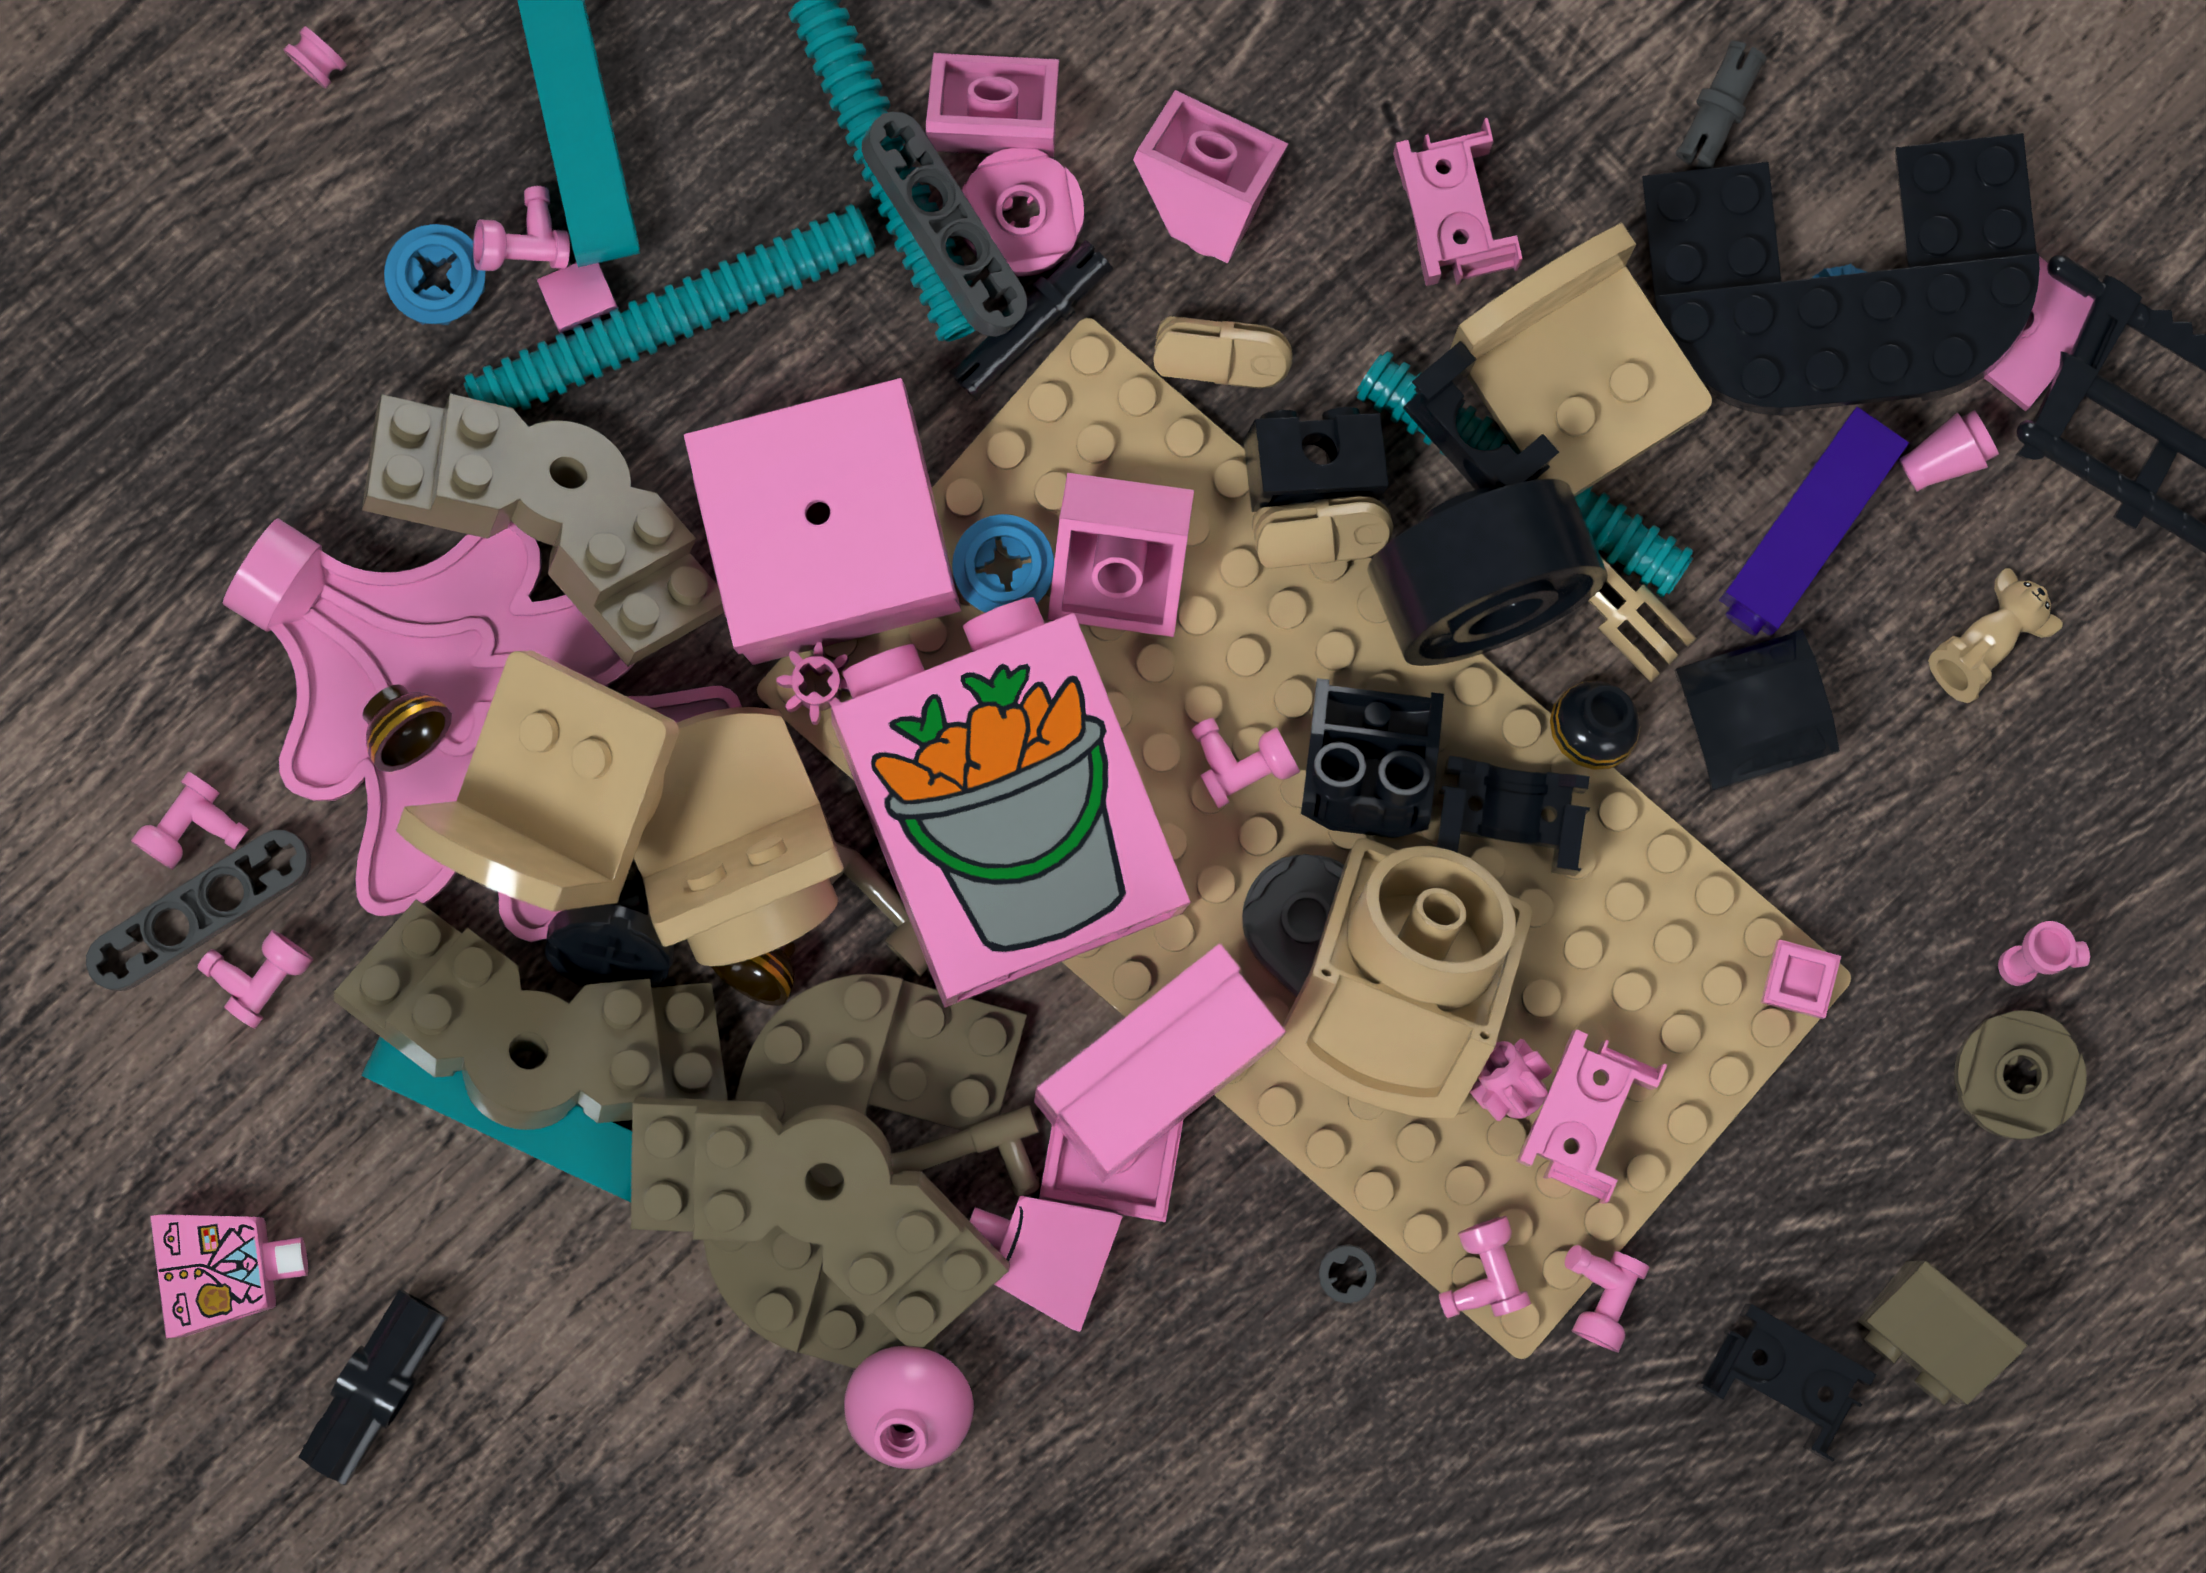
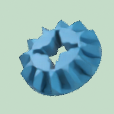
[384,224,486,325]
[952,514,1054,613]

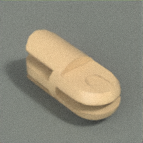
[1153,316,1293,389]
[1252,495,1394,569]
[1588,558,1697,682]

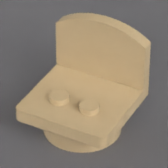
[1450,223,1712,497]
[396,650,679,912]
[634,707,844,966]
[1276,838,1533,1118]

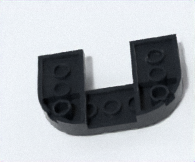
[1642,133,2040,416]

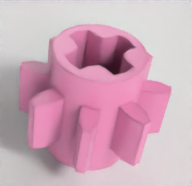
[776,642,850,725]
[1470,1039,1552,1121]

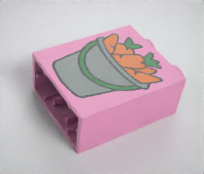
[831,597,1190,1008]

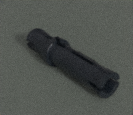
[949,240,1114,401]

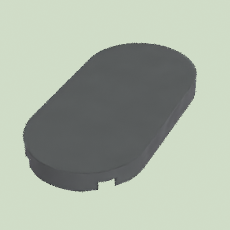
[1242,854,1344,998]

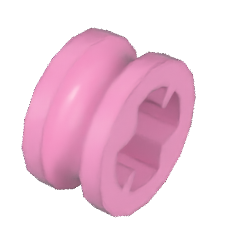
[283,26,347,88]

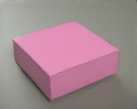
[1760,940,1841,1019]

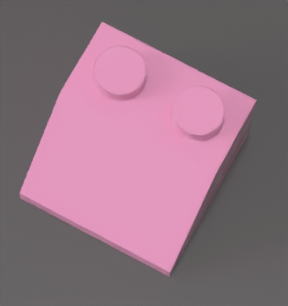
[1048,473,1194,637]

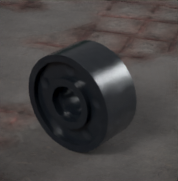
[1367,479,1608,666]

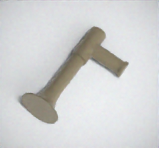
[891,1105,1041,1196]

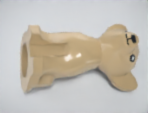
[1928,568,2063,703]

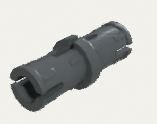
[1676,41,1767,169]

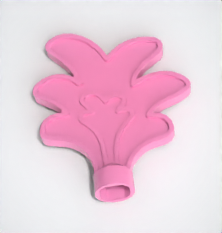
[223,518,742,942]

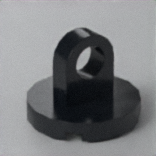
[545,869,674,988]

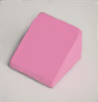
[537,263,618,337]

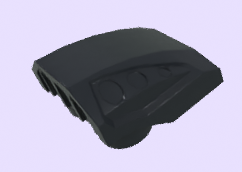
[1674,629,1840,792]
[1301,678,1444,838]

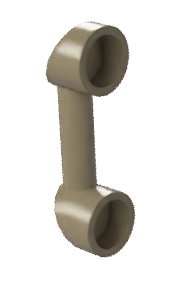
[830,842,929,977]

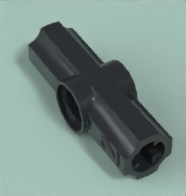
[298,1290,448,1486]

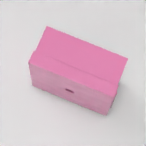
[684,378,961,665]
[1034,943,1286,1183]

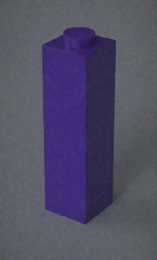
[1719,406,1909,637]

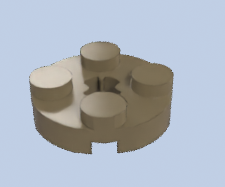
[1954,1010,2087,1140]

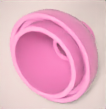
[844,1346,974,1469]

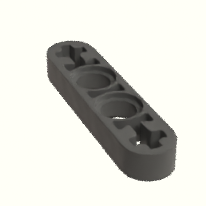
[862,111,1027,337]
[86,830,311,991]

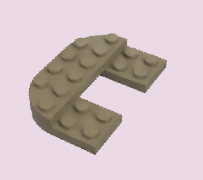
[704,974,1027,1369]

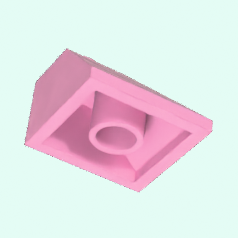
[1133,90,1288,263]

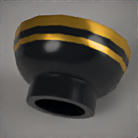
[1550,681,1640,770]

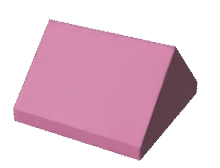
[926,53,1059,157]

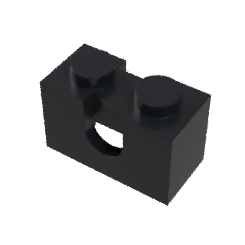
[1243,407,1389,512]

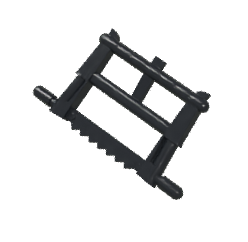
[2016,255,2206,553]

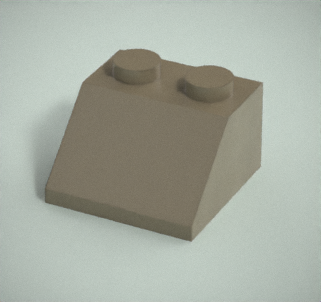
[1858,1261,2027,1406]

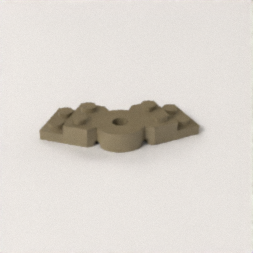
[362,394,724,667]
[333,899,728,1130]
[631,1097,1010,1348]

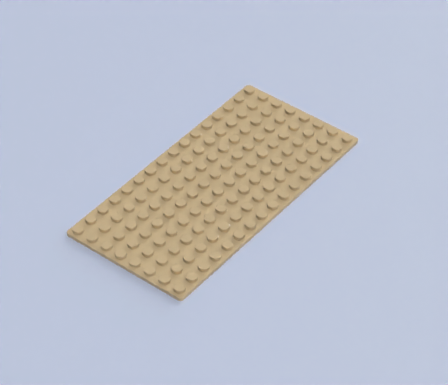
[757,318,1851,1359]

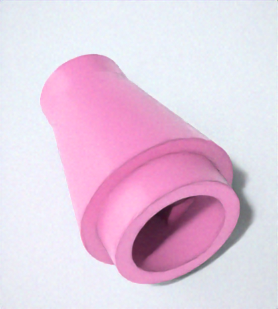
[1899,410,1999,492]

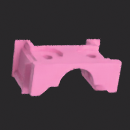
[1393,118,1523,286]
[1516,1029,1667,1204]

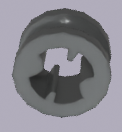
[1319,1244,1377,1304]

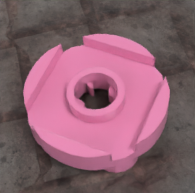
[962,148,1084,277]

